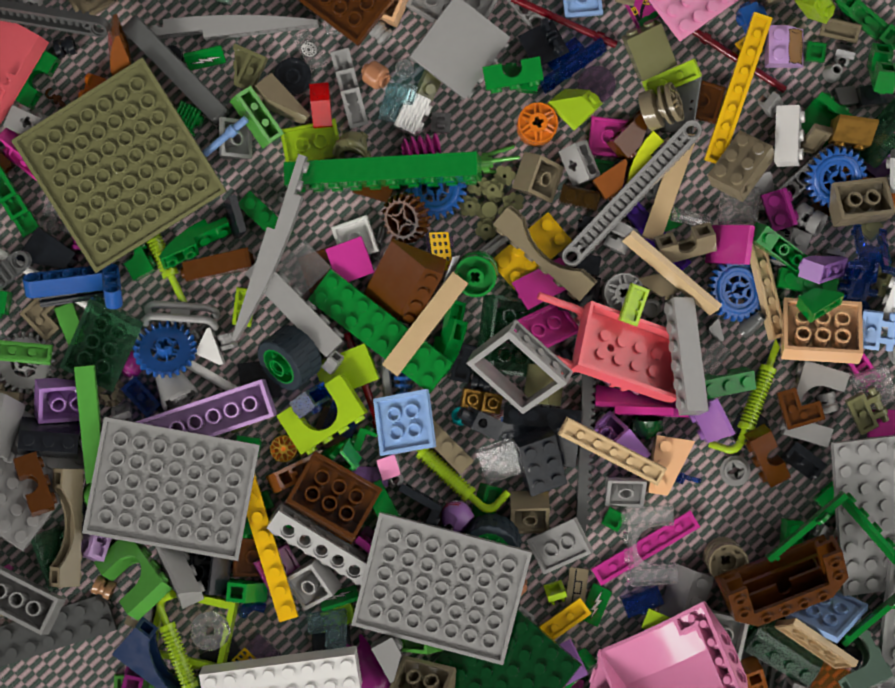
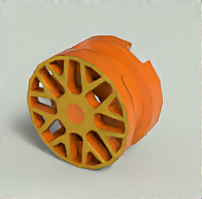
[270,435,298,462]

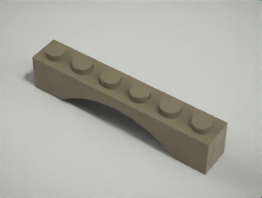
[493,205,598,301]
[49,468,85,588]

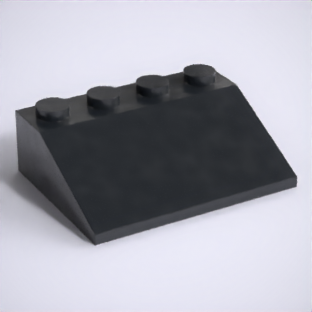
[499,404,582,468]

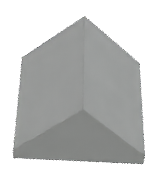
[219,117,252,159]
[605,476,647,507]

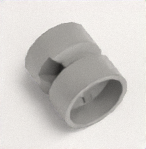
[795,202,828,237]
[603,222,637,255]

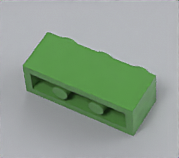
[230,85,284,149]

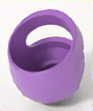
[441,500,475,533]

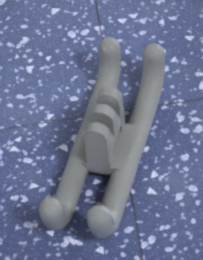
[142,301,221,331]

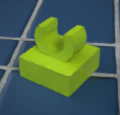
[543,580,567,605]

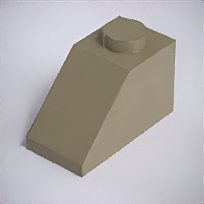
[638,273,681,300]

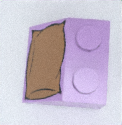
[765,25,803,68]

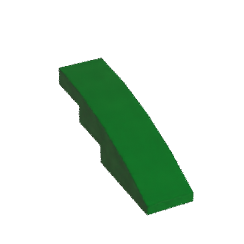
[0,165,41,238]

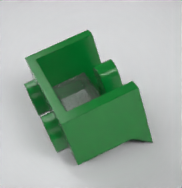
[321,438,362,472]

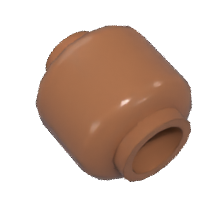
[361,61,391,90]

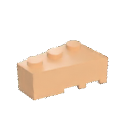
[646,435,695,496]

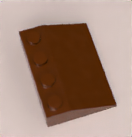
[364,239,446,325]
[285,451,382,543]

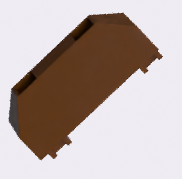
[714,534,848,626]

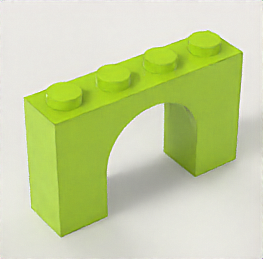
[277,373,368,455]

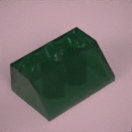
[31,526,64,592]

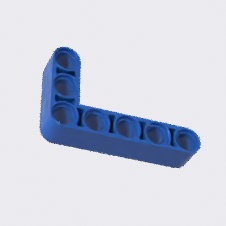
[22,264,123,309]

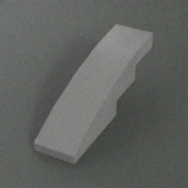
[330,47,368,129]

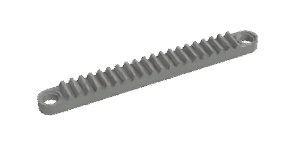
[562,120,702,267]

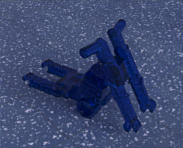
[838,224,895,320]

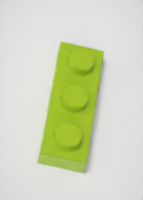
[642,58,702,94]

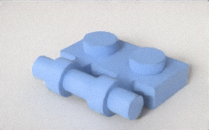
[862,309,895,352]

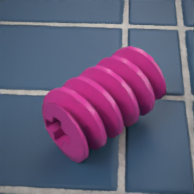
[401,133,441,155]

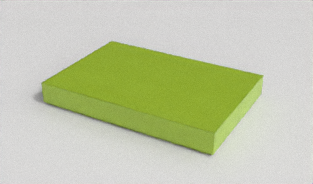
[281,118,340,162]
[317,343,380,399]

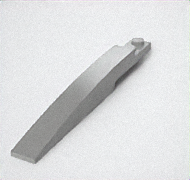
[126,15,319,43]
[231,154,310,341]

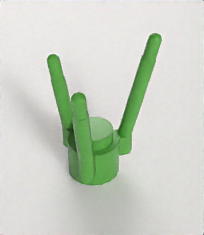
[480,145,520,176]

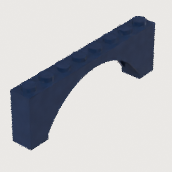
[112,617,182,688]

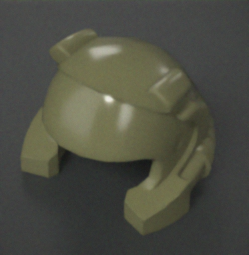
[333,131,371,159]

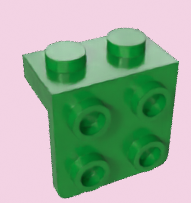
[801,92,852,147]

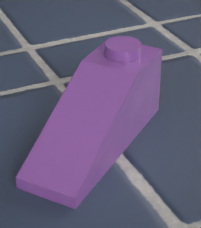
[798,256,848,284]

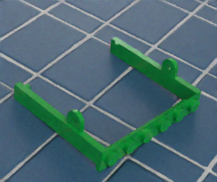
[766,490,895,647]

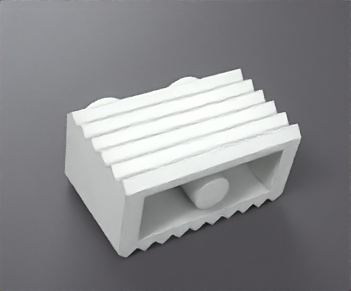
[394,90,433,137]

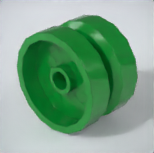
[455,250,499,298]

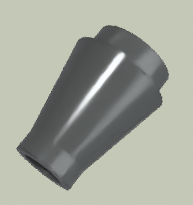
[737,311,766,338]

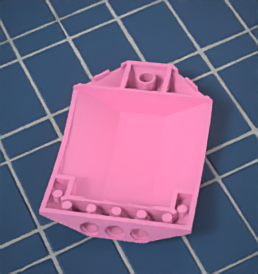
[589,601,748,688]

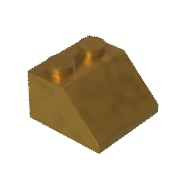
[828,114,879,151]

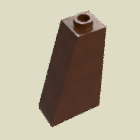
[180,247,255,282]

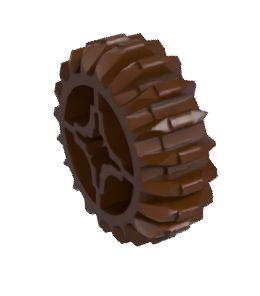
[381,192,431,244]

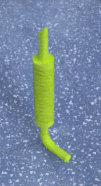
[147,233,187,302]
[708,339,780,454]
[415,448,511,513]
[156,591,199,688]

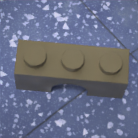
[654,222,717,263]
[433,419,474,475]

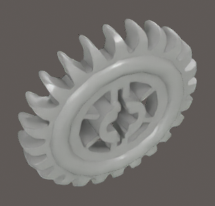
[0,332,57,394]

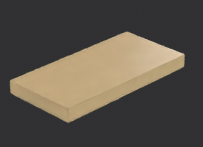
[774,618,859,669]

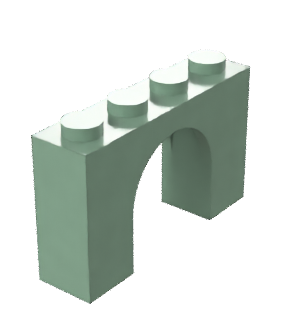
[826,618,894,688]

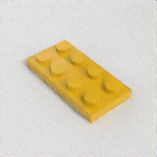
[494,212,572,290]

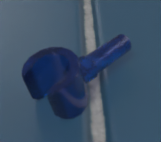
[675,472,702,485]

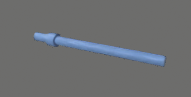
[202,116,249,158]

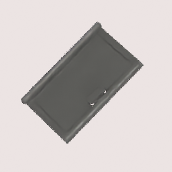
[660,77,702,134]

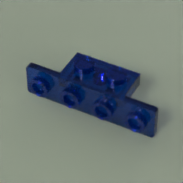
[540,37,607,94]

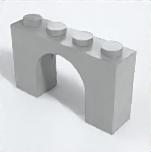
[779,361,850,448]

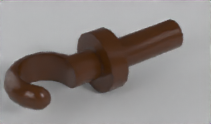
[45,88,66,108]

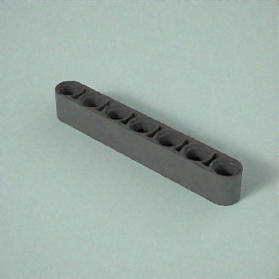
[121,14,230,125]

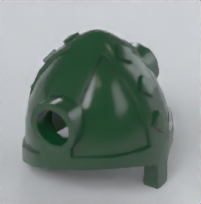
[630,416,663,440]

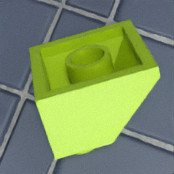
[547,89,603,131]

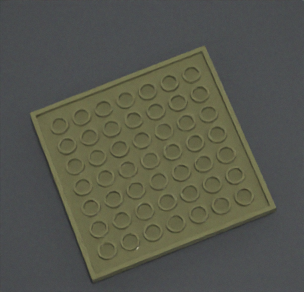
[11,57,227,273]

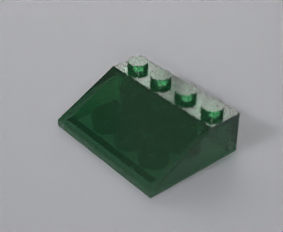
[59,295,144,392]
[478,295,544,377]
[743,617,833,688]

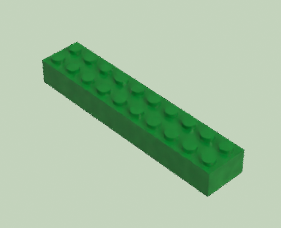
[283,151,482,194]

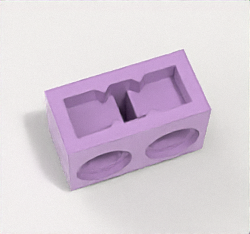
[81,533,111,562]

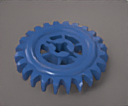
[804,146,868,208]
[404,182,467,220]
[706,264,761,322]
[133,321,197,378]

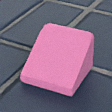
[376,455,401,481]

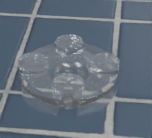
[191,611,231,651]

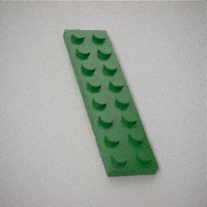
[308,269,454,394]

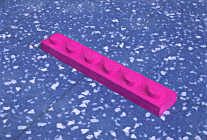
[591,510,700,586]

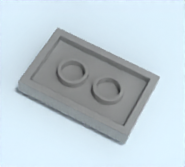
[526,517,594,574]

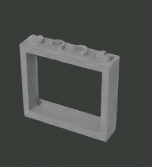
[466,319,573,414]

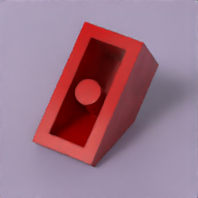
[309,82,333,128]

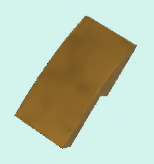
[459,388,503,414]

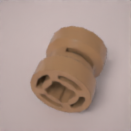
[91,575,117,600]

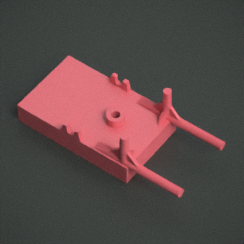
[0,21,49,125]
[537,292,677,404]

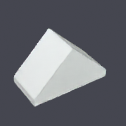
[195,328,226,365]

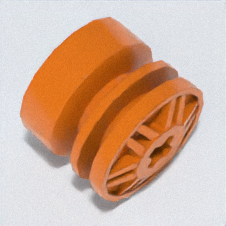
[516,102,558,147]

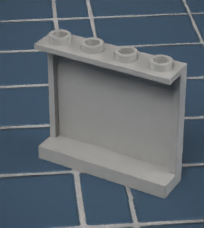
[408,0,511,100]

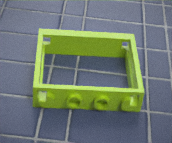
[153,588,239,669]

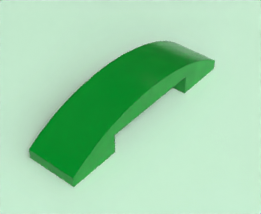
[835,0,895,51]

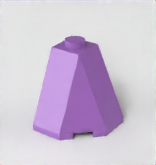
[595,411,651,458]

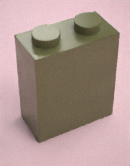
[621,19,677,81]

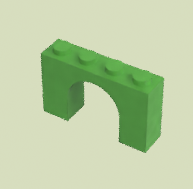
[94,540,172,621]

